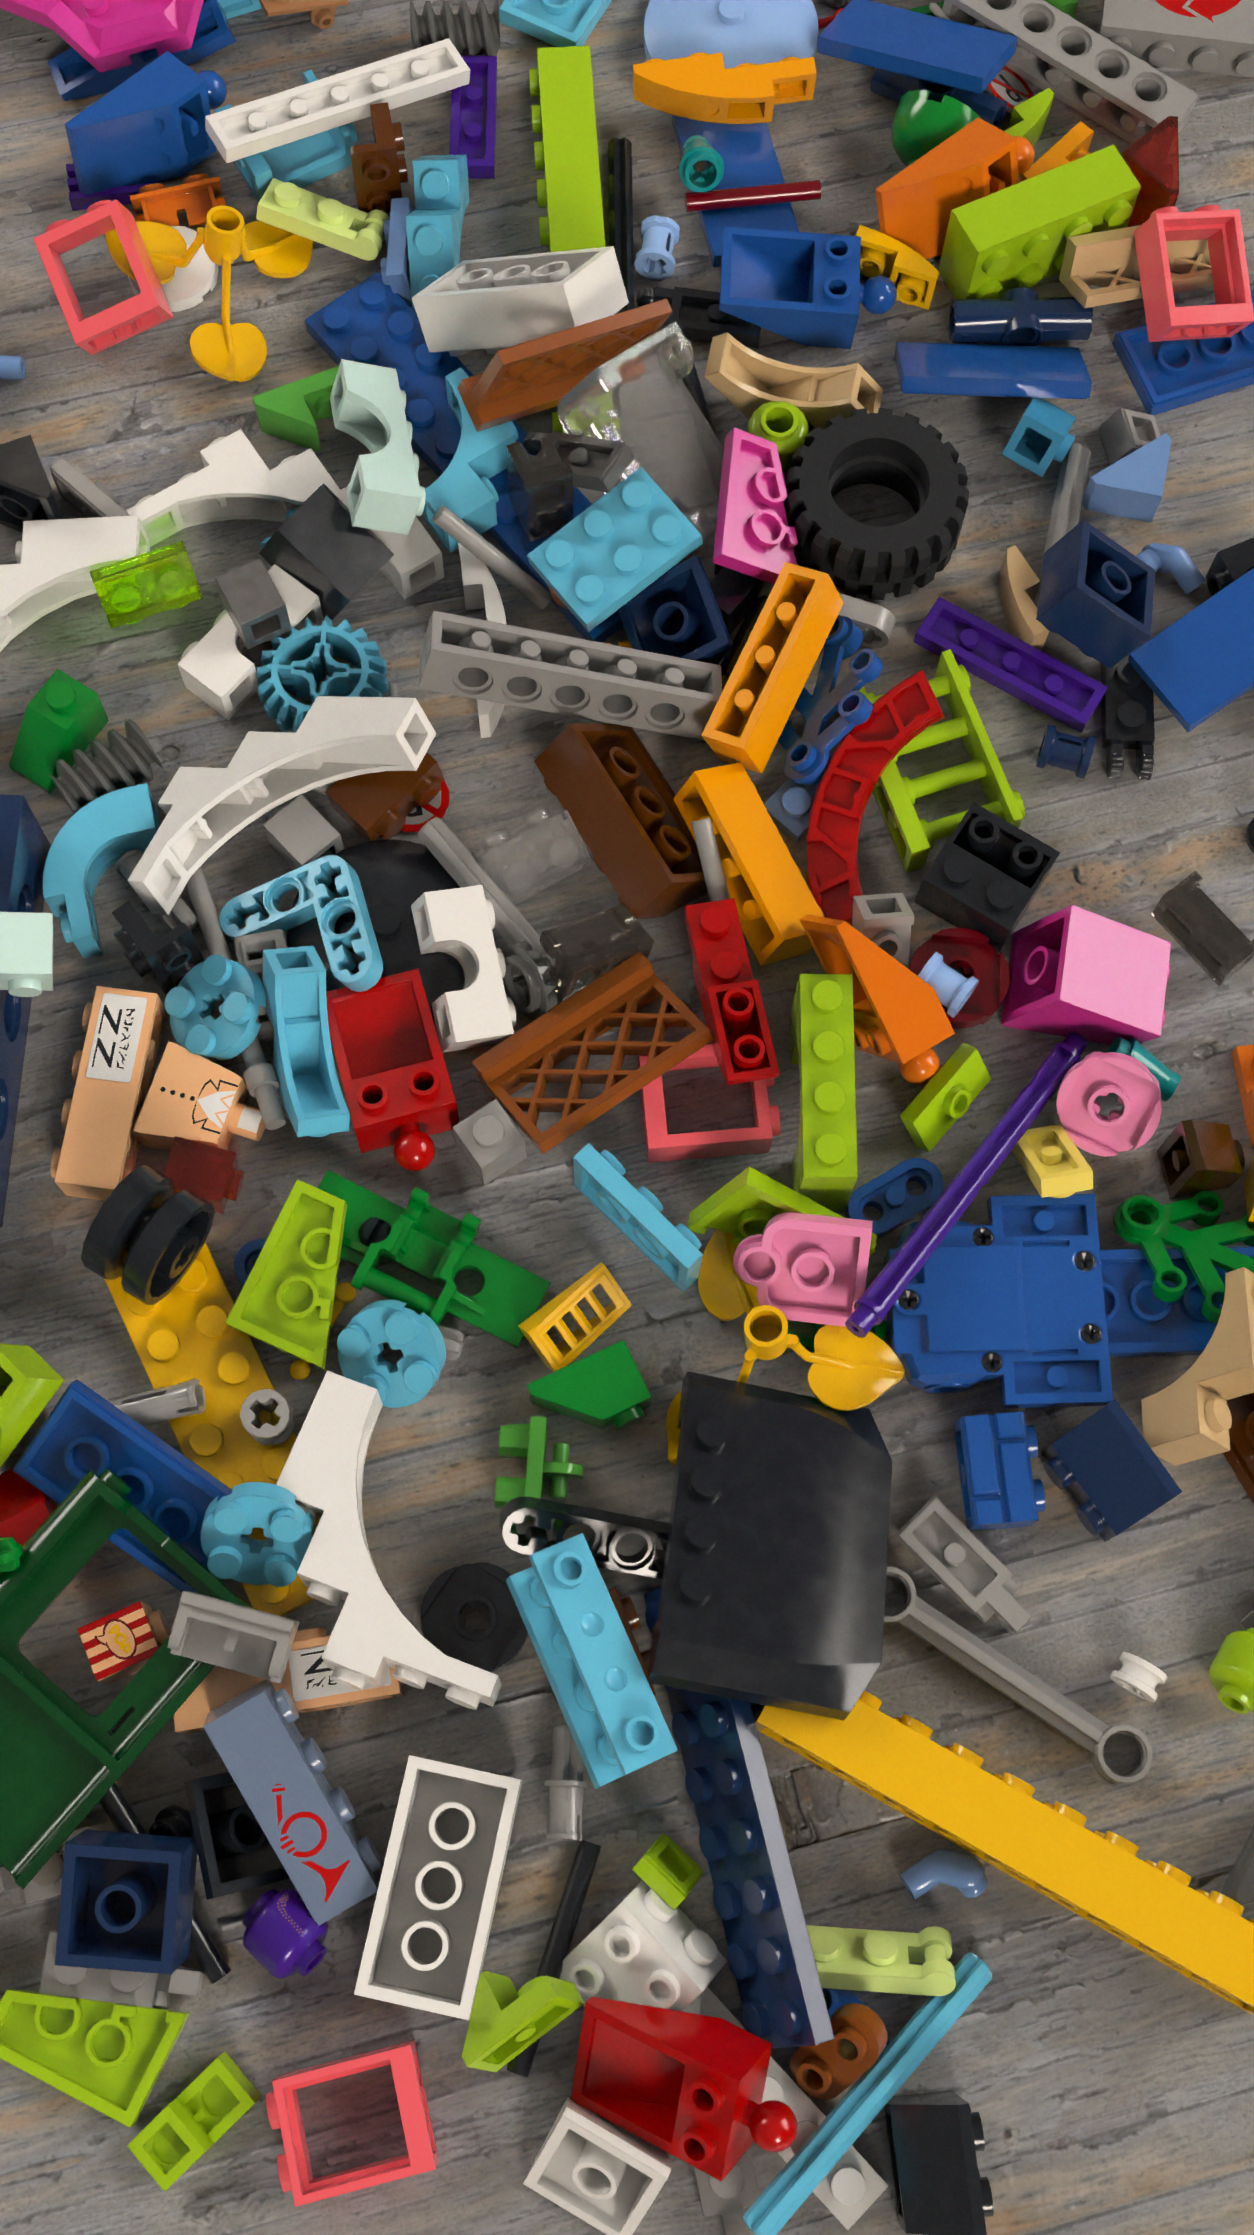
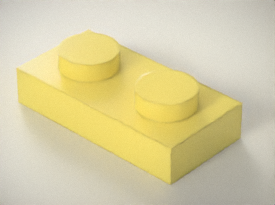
[1012,1124,1093,1198]

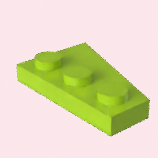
[687,1167,877,1256]
[225,1179,347,1370]
[0,1988,191,2128]

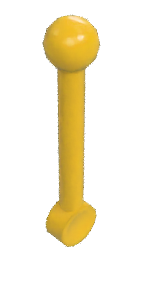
[289,1282,357,1380]

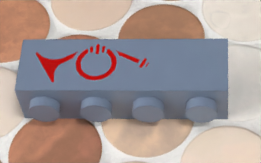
[203,1680,384,1926]

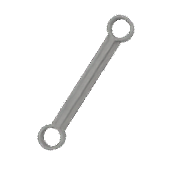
[884,1566,1153,1783]

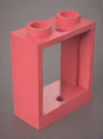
[33,199,174,355]
[1134,205,1254,342]
[638,1044,780,1163]
[266,2040,439,2207]

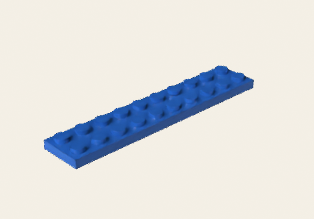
[305,271,624,643]

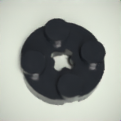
[421,1563,528,1673]

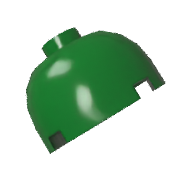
[892,90,980,167]

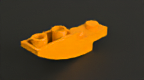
[632,52,817,124]

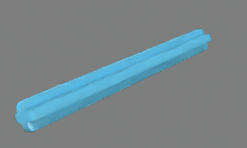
[743,1952,992,2235]

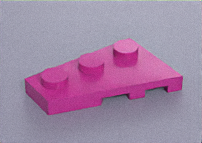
[712,427,798,584]

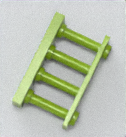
[849,649,1025,873]

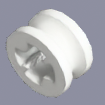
[1110,1652,1168,1702]

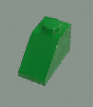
[9,669,109,794]
[526,1339,651,1430]

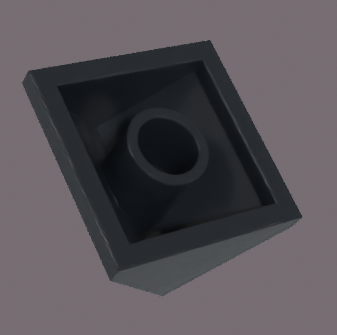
[0,435,63,533]
[259,483,394,620]
[184,1772,290,1900]

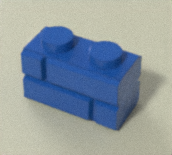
[953,1412,1045,1532]

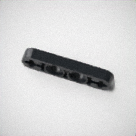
[499,1497,669,1579]

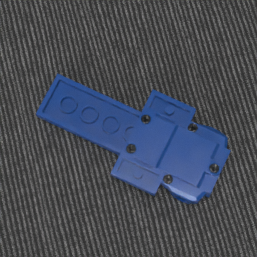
[884,1194,1254,1408]

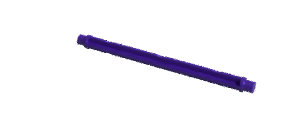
[845,1032,1088,1338]

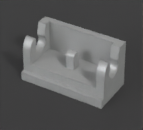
[167,1591,300,1684]

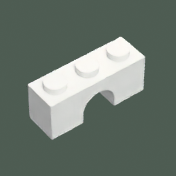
[177,564,324,720]
[411,885,516,1053]

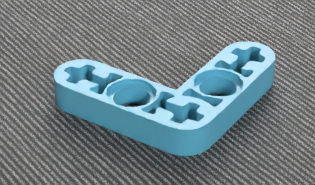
[219,855,383,992]

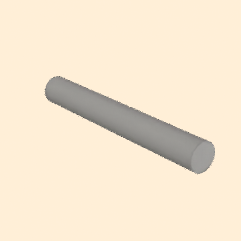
[432,505,552,609]
[691,818,730,902]

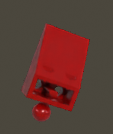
[326,969,460,1172]
[570,1997,797,2182]

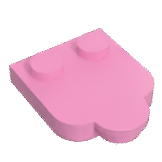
[733,1212,873,1327]

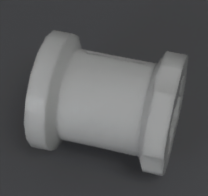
[240,1389,296,1446]

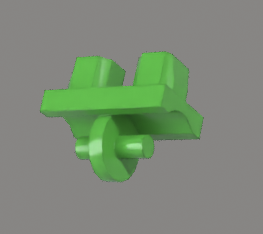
[494,1416,584,1522]

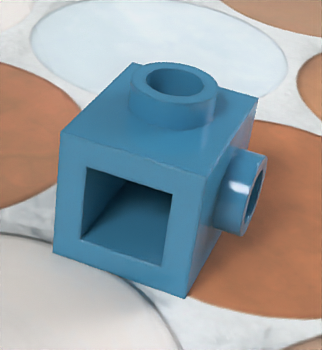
[1002,398,1076,477]

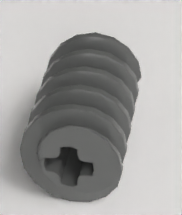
[410,0,501,56]
[49,719,163,814]

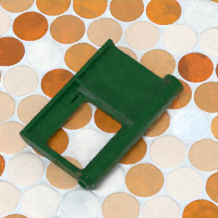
[0,1468,251,1889]

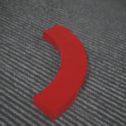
[806,670,945,925]

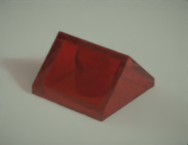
[1122,116,1179,227]

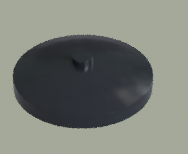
[287,839,465,1022]

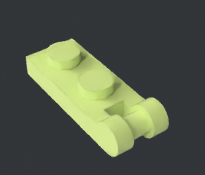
[256,178,390,261]
[806,1925,956,1996]

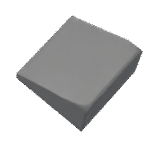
[1099,408,1160,465]

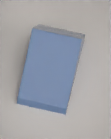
[1082,433,1172,522]

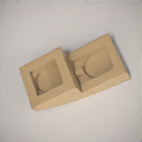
[999,545,1049,651]

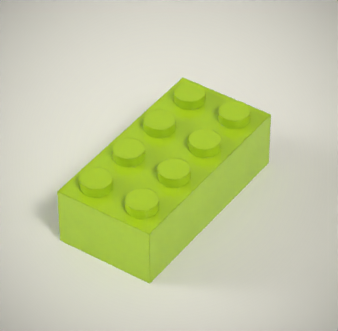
[938,144,1141,300]

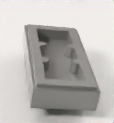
[50,457,129,518]

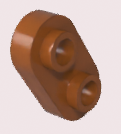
[790,2003,887,2100]

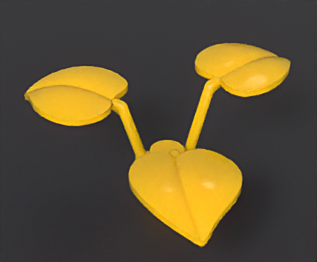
[104,206,313,382]
[666,1230,905,1466]

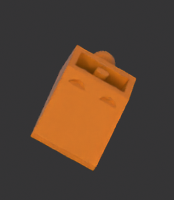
[875,117,1035,259]
[800,914,955,1085]

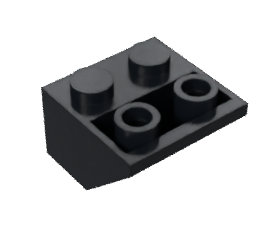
[915,802,1060,953]
[884,2090,994,2235]

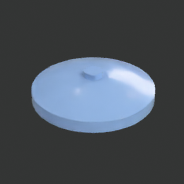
[644,0,818,69]

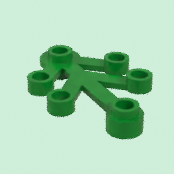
[1113,1191,1254,1324]

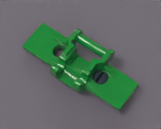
[318,1170,551,1348]

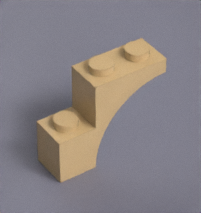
[704,332,883,430]
[1141,1267,1254,1466]

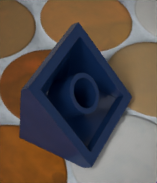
[618,555,733,665]

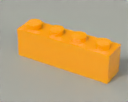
[701,562,844,774]
[673,762,824,966]

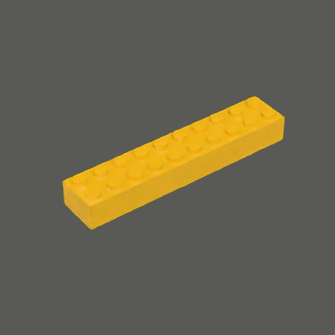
[754,1690,1254,2015]

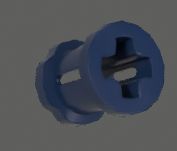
[1036,724,1096,779]

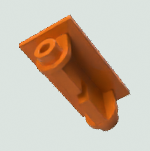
[130,174,226,228]

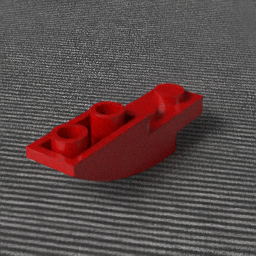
[684,898,780,1085]

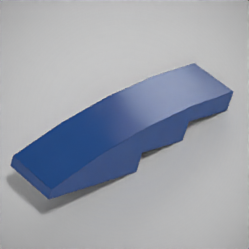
[48,0,236,101]

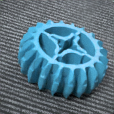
[256,615,389,733]

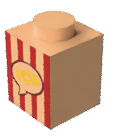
[77,1601,171,1684]

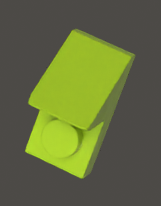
[462,1970,584,2073]

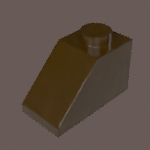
[1157,1119,1245,1199]

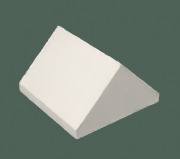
[523,2097,671,2235]

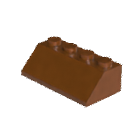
[534,723,708,920]

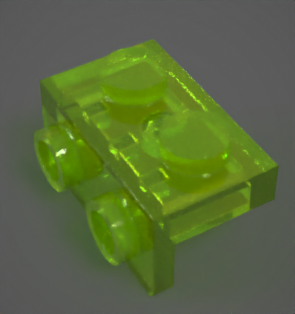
[89,540,203,629]

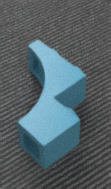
[405,154,470,312]
[423,367,518,553]
[262,946,350,1137]

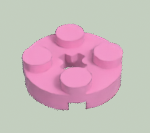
[1056,1051,1162,1157]

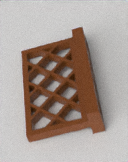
[457,298,673,432]
[472,951,714,1154]

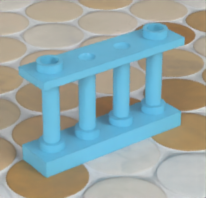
[506,1533,678,1789]

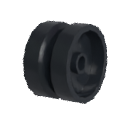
[81,1165,215,1305]

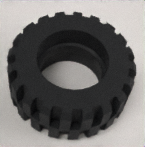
[784,408,969,600]

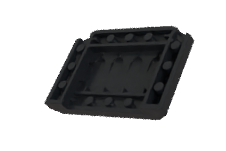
[647,1371,892,1720]

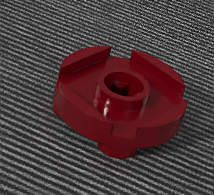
[908,928,1010,1029]

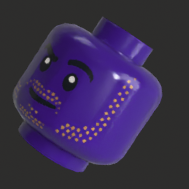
[242,1888,328,1979]

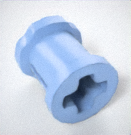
[634,215,680,280]
[918,952,979,1018]

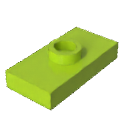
[900,1042,991,1153]

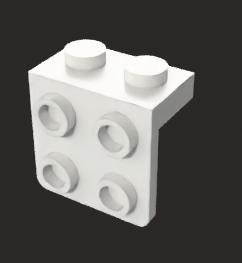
[560,1880,727,2011]

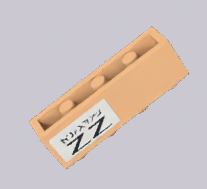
[51,986,166,1201]
[174,1627,404,1734]

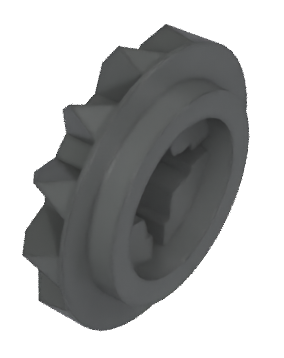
[502,941,557,1020]

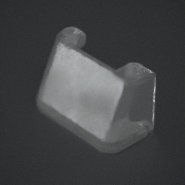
[558,321,724,539]

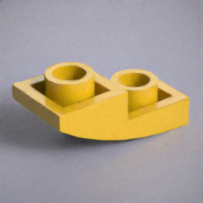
[856,225,939,310]

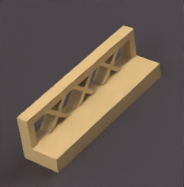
[1059,225,1248,309]

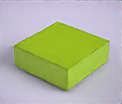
[632,1833,704,1910]

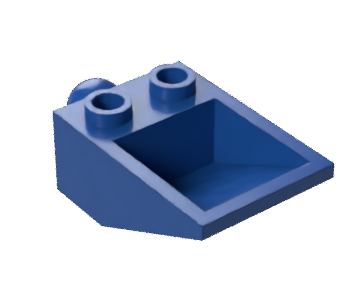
[65,51,227,195]
[719,226,897,349]

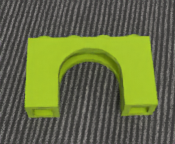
[789,974,858,1211]

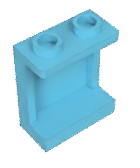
[214,69,358,203]

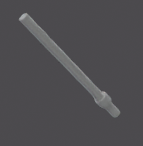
[186,866,286,1130]

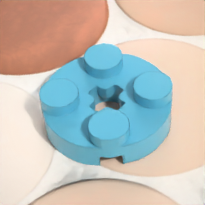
[165,954,266,1061]
[337,1300,446,1408]
[200,1482,315,1587]

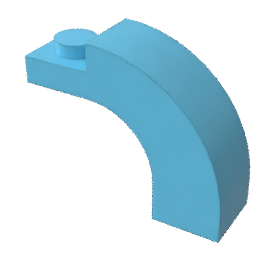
[43,783,160,958]

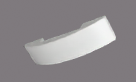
[458,543,507,738]

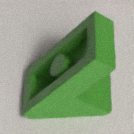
[252,366,339,452]

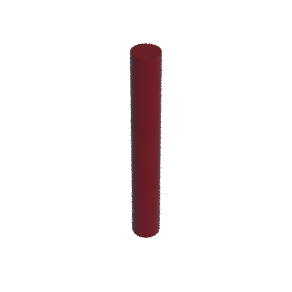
[685,180,821,212]

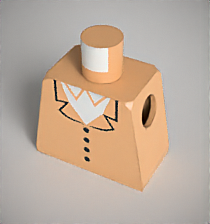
[133,1041,266,1157]

